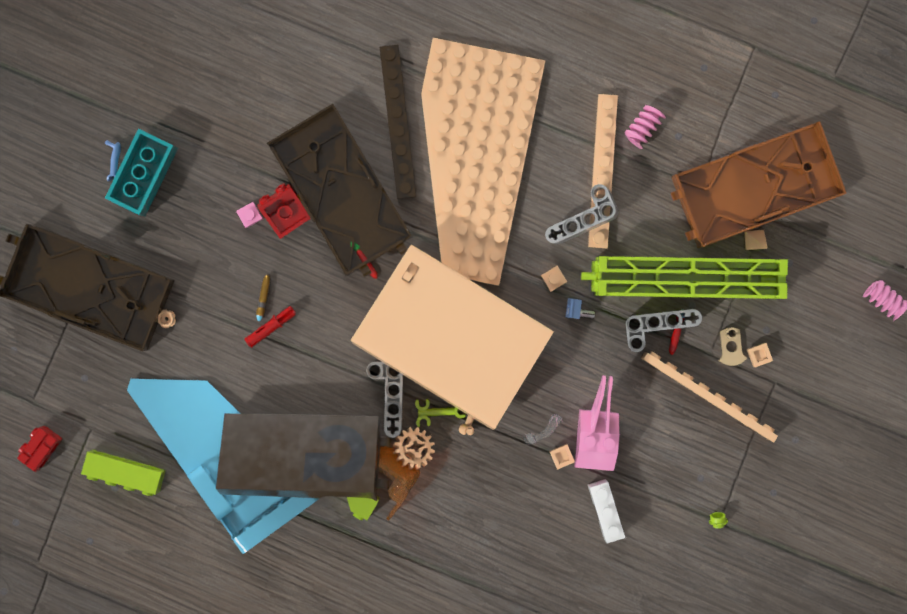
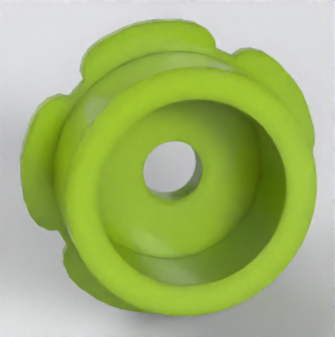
[709,512,728,528]

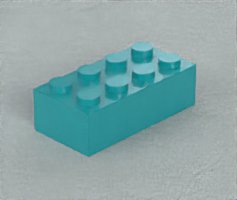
[105,129,178,217]

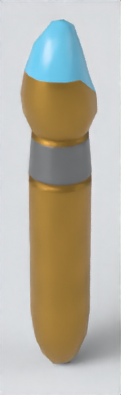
[256,275,270,321]

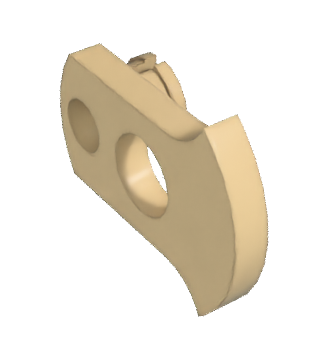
[718,327,747,366]

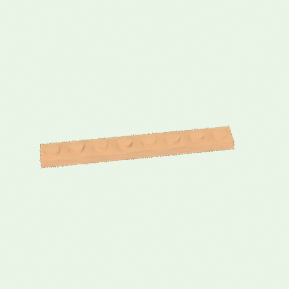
[588,94,618,249]
[641,351,778,442]

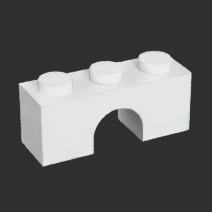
[588,479,625,543]

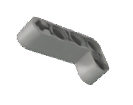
[545,184,618,244]
[626,309,702,352]
[366,362,403,438]

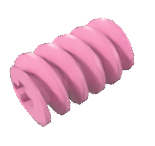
[625,105,666,149]
[863,280,907,321]

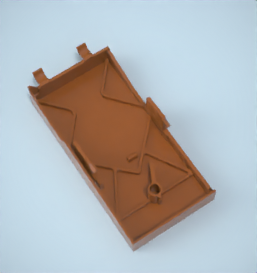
[670,121,847,248]

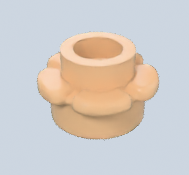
[157,309,176,328]

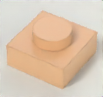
[541,265,567,292]
[747,343,773,367]
[549,444,575,470]

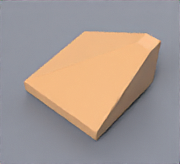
[744,230,767,250]

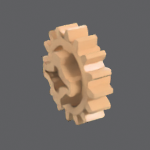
[393,427,435,470]

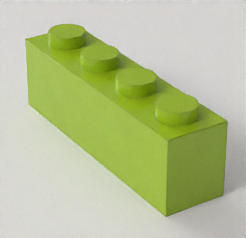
[81,450,166,496]

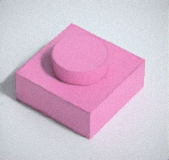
[236,202,263,228]

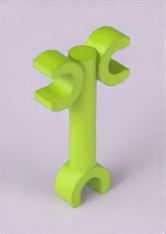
[415,399,465,427]

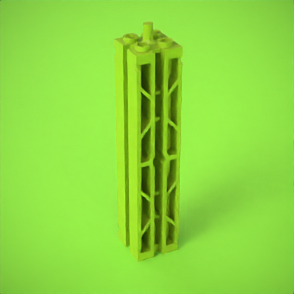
[581,256,788,299]

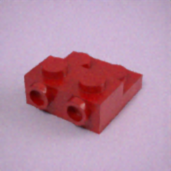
[257,184,311,239]

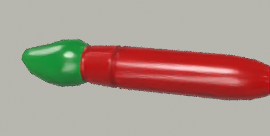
[351,242,378,279]

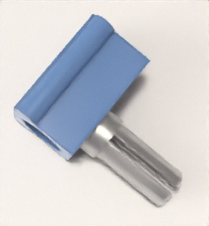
[566,298,595,319]

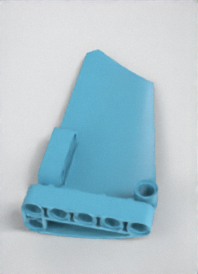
[127,379,320,554]

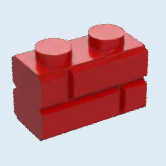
[17,426,63,472]

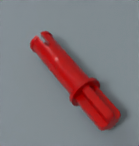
[244,306,296,348]

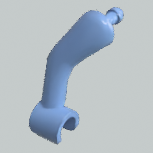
[105,140,121,182]

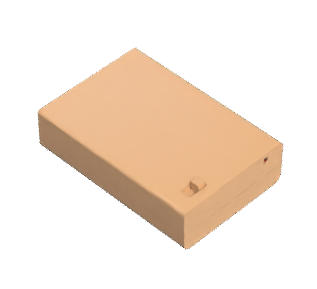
[351,244,554,430]

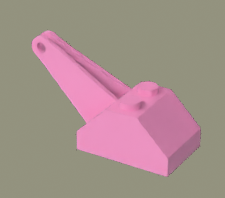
[574,375,620,471]

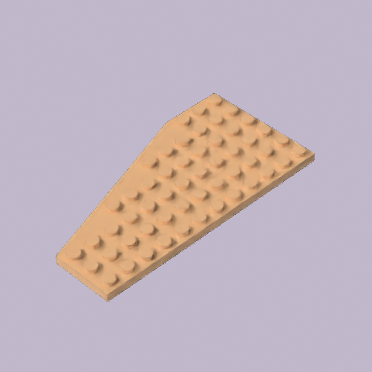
[421,38,545,286]

